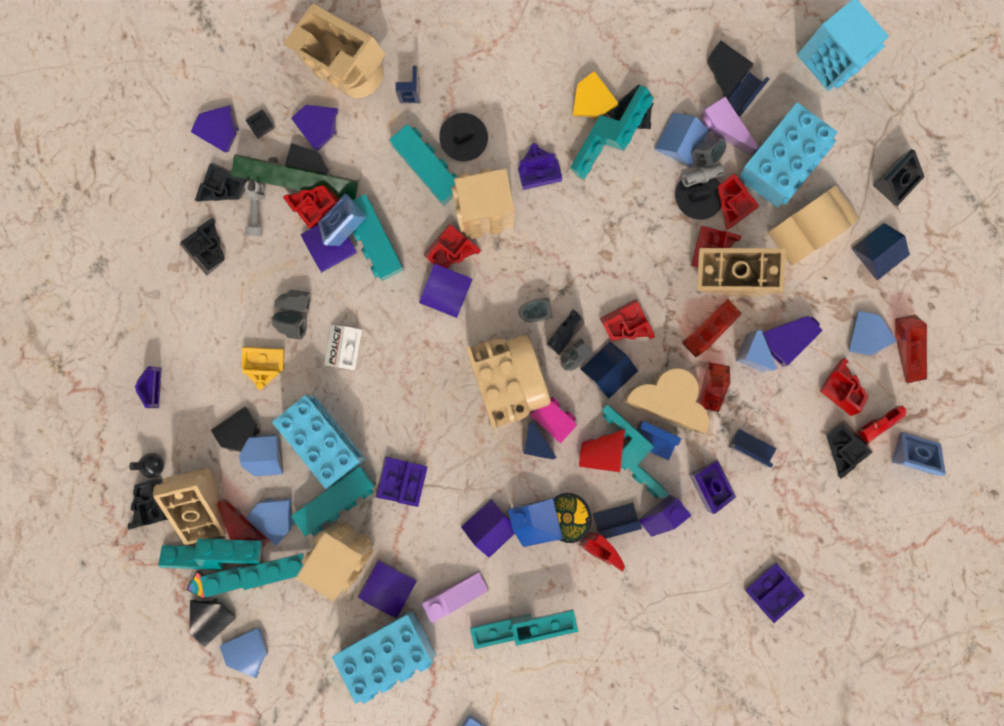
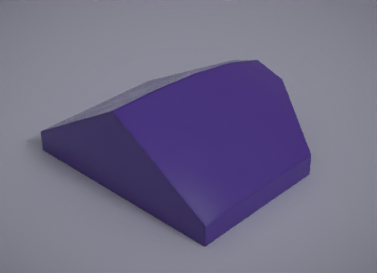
[135,366,162,408]

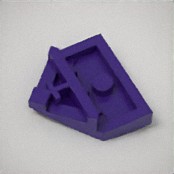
[191,105,239,153]
[291,105,338,151]
[518,143,562,190]

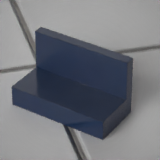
[396,66,420,103]
[728,72,770,117]
[729,429,777,468]
[593,503,642,539]

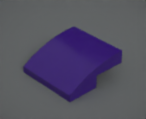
[300,224,357,273]
[419,263,473,318]
[376,456,428,507]
[358,560,417,618]
[745,563,805,623]

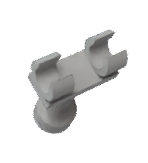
[245,181,265,236]

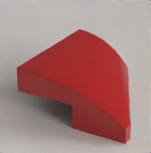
[718,173,759,230]
[283,185,339,229]
[423,224,481,268]
[691,226,741,268]
[599,299,655,341]
[820,358,869,416]
[857,405,907,444]
[579,429,625,473]
[579,532,625,572]

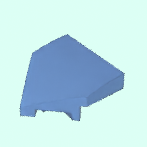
[849,311,897,356]
[246,499,294,546]
[220,628,268,678]

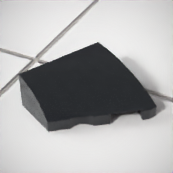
[707,41,753,99]
[195,163,250,202]

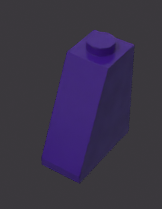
[762,316,823,367]
[639,495,692,537]

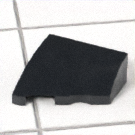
[180,218,225,276]
[546,309,585,355]
[827,420,873,479]
[128,479,168,530]

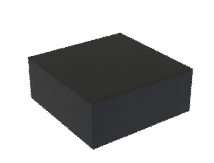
[245,109,275,139]

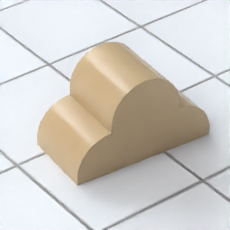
[768,185,860,266]
[697,248,787,297]
[622,369,709,434]
[153,467,226,545]

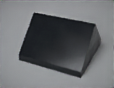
[873,149,925,206]

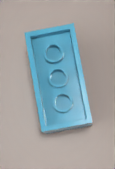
[797,0,889,92]
[272,395,366,489]

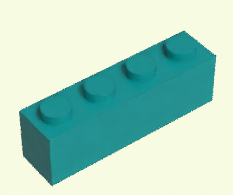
[389,124,458,206]
[353,194,404,281]
[291,466,376,537]

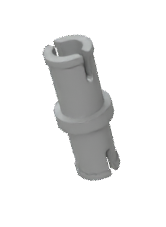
[682,163,724,187]

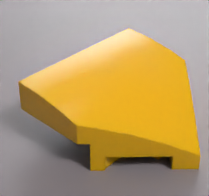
[573,71,618,120]
[242,346,285,390]

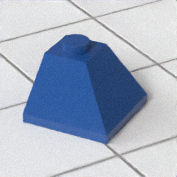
[508,498,563,547]

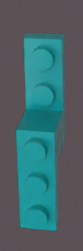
[570,85,654,180]
[601,403,669,499]
[158,538,263,570]
[200,553,304,597]
[470,609,579,649]

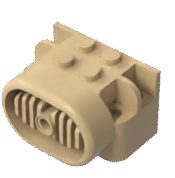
[283,3,386,98]
[466,334,551,429]

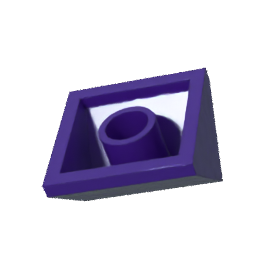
[689,460,736,514]
[461,499,515,558]

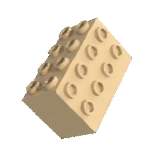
[451,169,515,239]
[296,522,374,602]

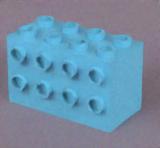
[739,102,838,208]
[332,611,436,704]

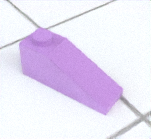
[701,97,759,155]
[422,572,488,623]

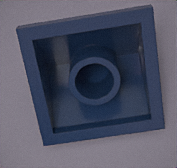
[851,223,910,280]
[580,341,638,399]
[523,422,557,460]

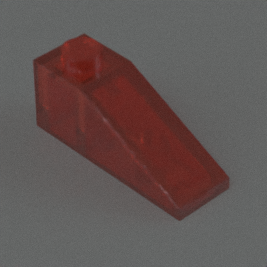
[682,299,742,358]
[895,314,927,383]
[217,499,270,549]

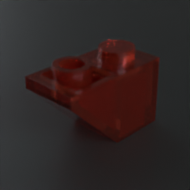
[699,362,731,412]

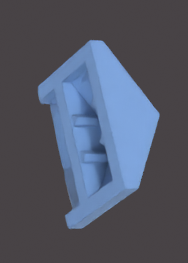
[239,435,283,476]

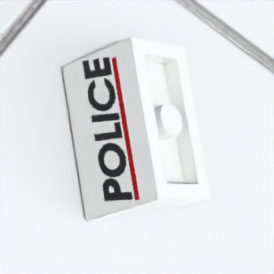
[324,325,362,370]

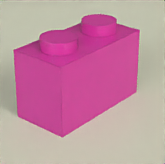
[530,397,577,443]

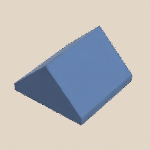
[654,113,709,168]
[318,194,367,246]
[736,330,777,372]
[892,432,946,476]

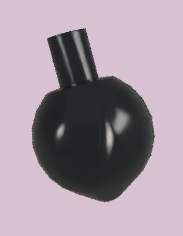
[129,453,165,478]

